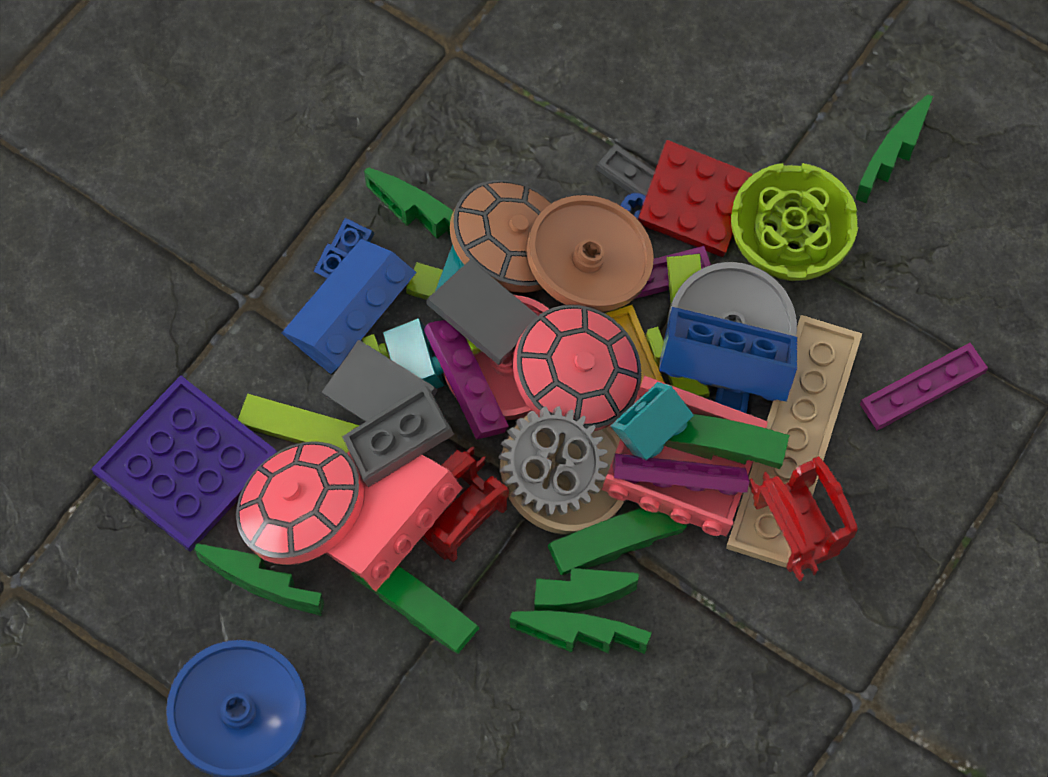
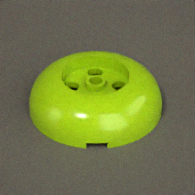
[731,163,858,281]

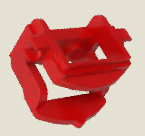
[421,447,509,562]
[749,456,858,582]

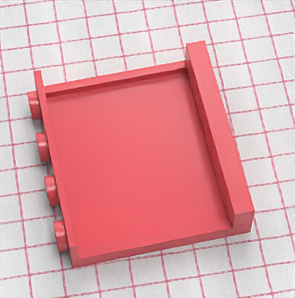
[602,375,768,537]
[325,451,463,591]

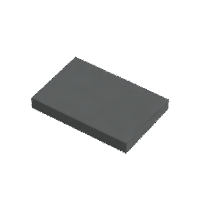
[426,259,538,365]
[321,340,438,422]
[342,384,454,487]

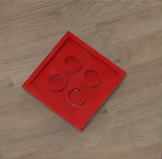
[637,140,753,257]

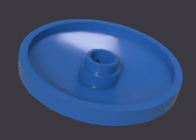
[167,640,307,777]

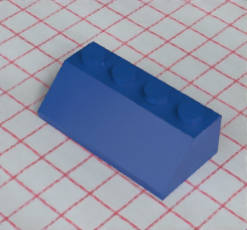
[282,239,417,374]
[659,307,797,402]

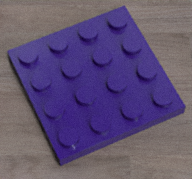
[91,375,278,552]

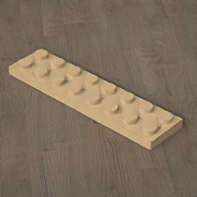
[726,315,862,568]

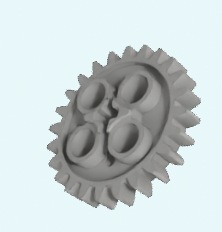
[499,406,608,516]

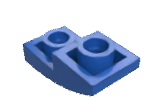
[314,218,375,278]

